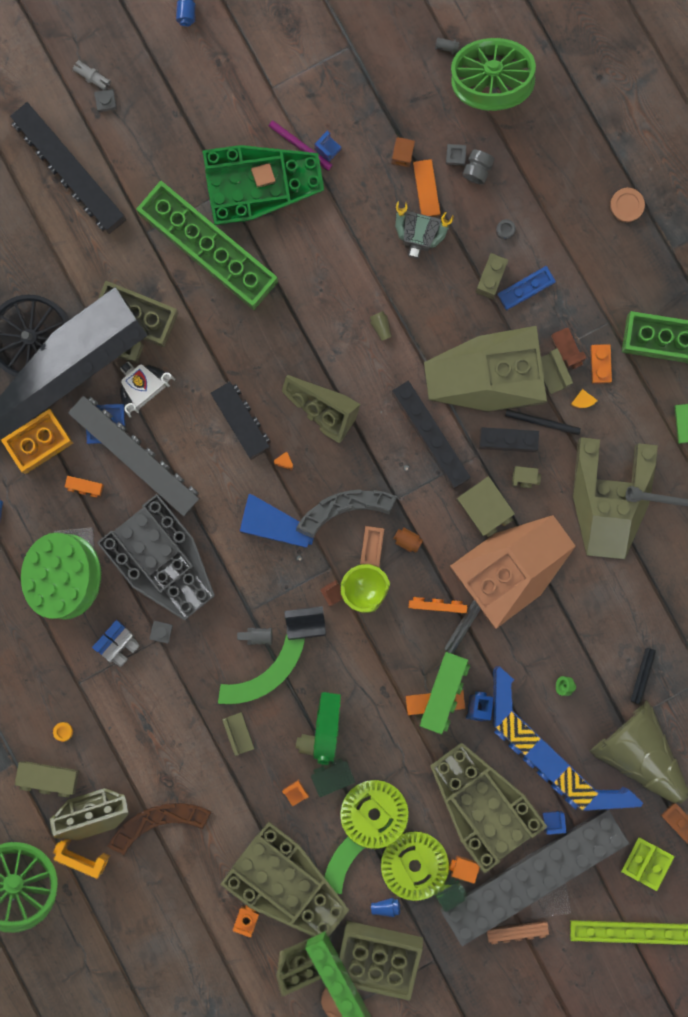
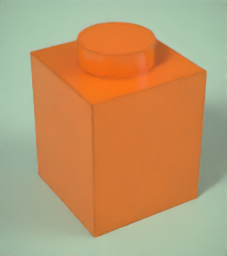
[449,856,480,884]

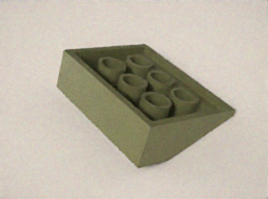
[339,921,423,1001]

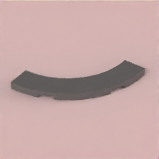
[296,489,397,538]

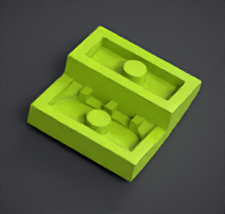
[621,837,675,891]

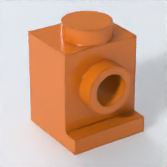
[233,905,260,938]

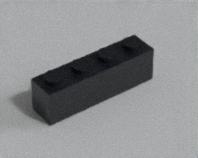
[211,381,271,460]

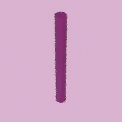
[269,120,333,171]

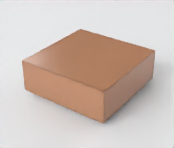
[251,163,275,188]

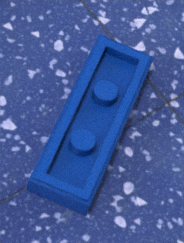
[497,266,556,311]

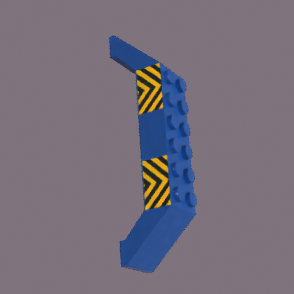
[493,666,644,810]

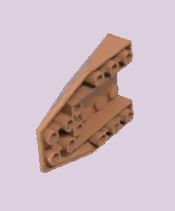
[449,515,576,629]

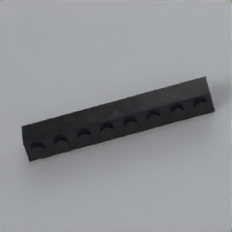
[10,102,126,234]

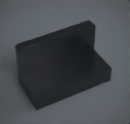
[284,606,326,640]

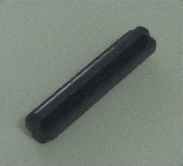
[631,648,656,704]

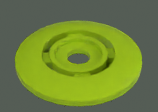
[340,780,408,849]
[381,831,449,901]

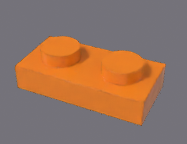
[590,344,612,384]

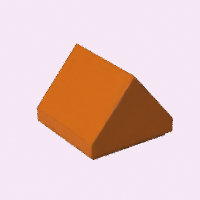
[274,452,293,470]

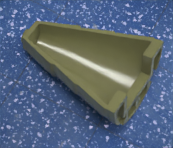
[590,700,688,804]

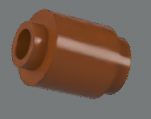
[393,527,423,553]

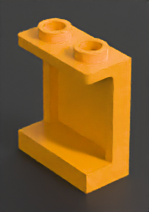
[53,839,110,879]

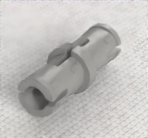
[73,60,111,90]

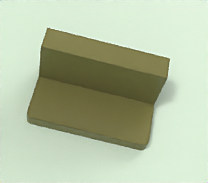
[541,348,573,394]
[222,712,255,756]

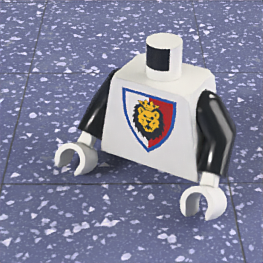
[120,362,175,417]

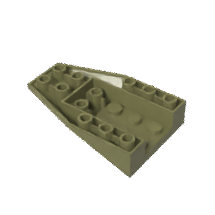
[424,326,547,412]

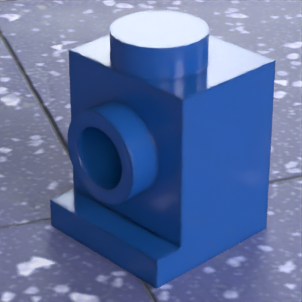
[466,692,493,722]

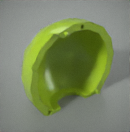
[341,564,390,613]

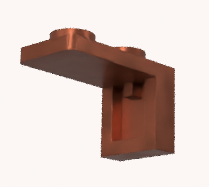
[551,328,586,370]

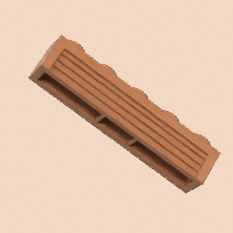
[487,921,549,944]

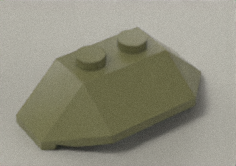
[50,788,129,840]
[277,939,322,996]

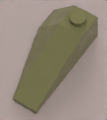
[282,375,361,443]

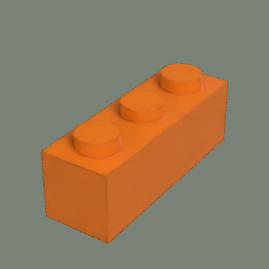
[65,476,104,498]

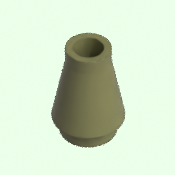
[370,311,392,341]

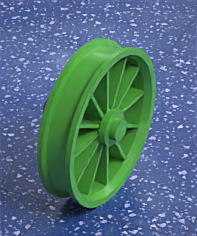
[451,38,536,111]
[0,842,57,933]

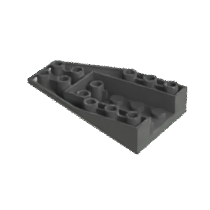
[97,494,215,620]

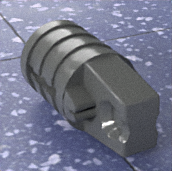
[237,628,272,645]

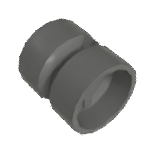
[462,150,495,185]

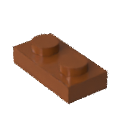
[660,803,688,844]

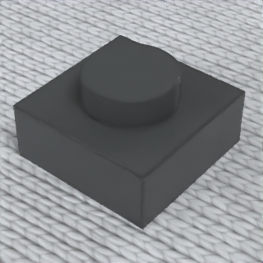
[94,89,117,112]
[446,144,466,166]
[149,621,173,644]

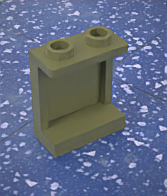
[456,476,515,537]

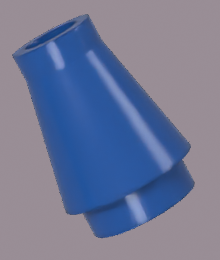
[371,897,400,917]

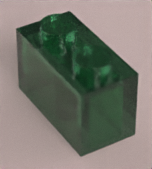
[311,758,356,798]
[434,878,466,912]

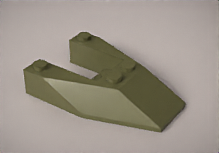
[573,438,658,559]

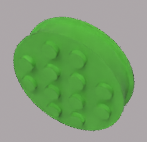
[21,533,101,619]

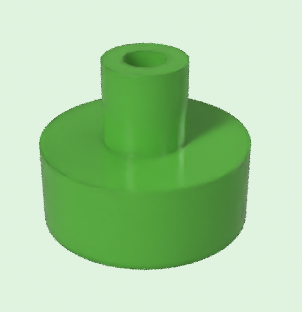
[556,676,576,696]

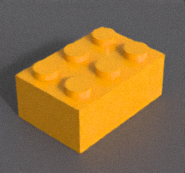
[1,409,74,474]

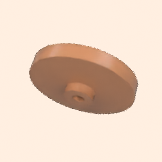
[610,188,645,222]

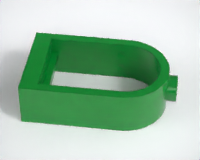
[313,692,341,765]

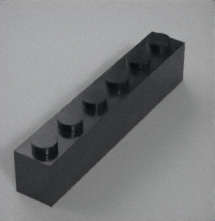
[392,380,471,489]

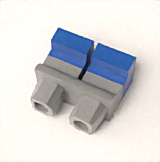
[92,620,140,667]

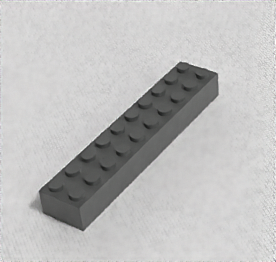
[440,809,629,946]

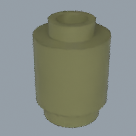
[295,734,315,756]

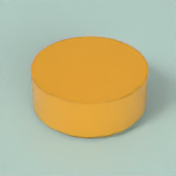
[53,722,73,742]

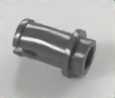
[435,37,460,55]

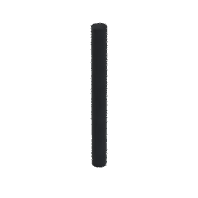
[505,409,581,435]

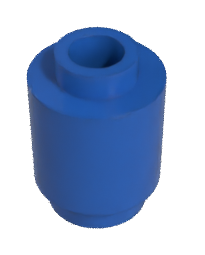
[176,0,196,27]

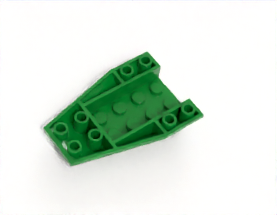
[202,145,324,225]

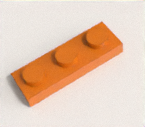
[408,597,467,613]

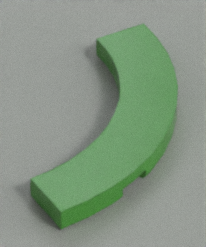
[218,635,305,704]
[325,819,393,894]

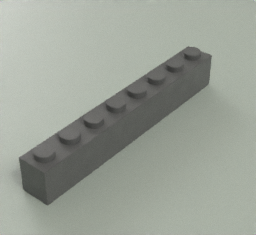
[68,396,200,516]

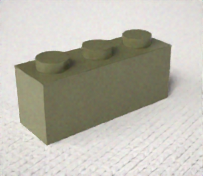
[15,761,79,797]

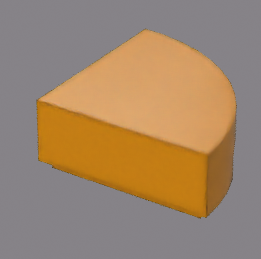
[570,389,598,408]

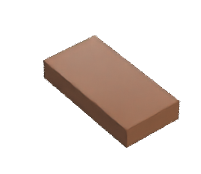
[360,526,384,567]

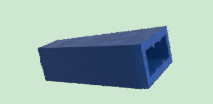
[240,494,314,548]

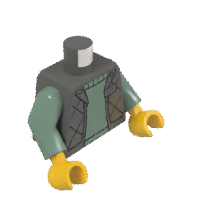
[395,201,454,259]

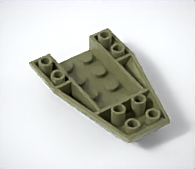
[430,743,547,874]
[220,822,349,937]

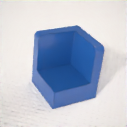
[315,131,341,162]
[542,811,566,834]

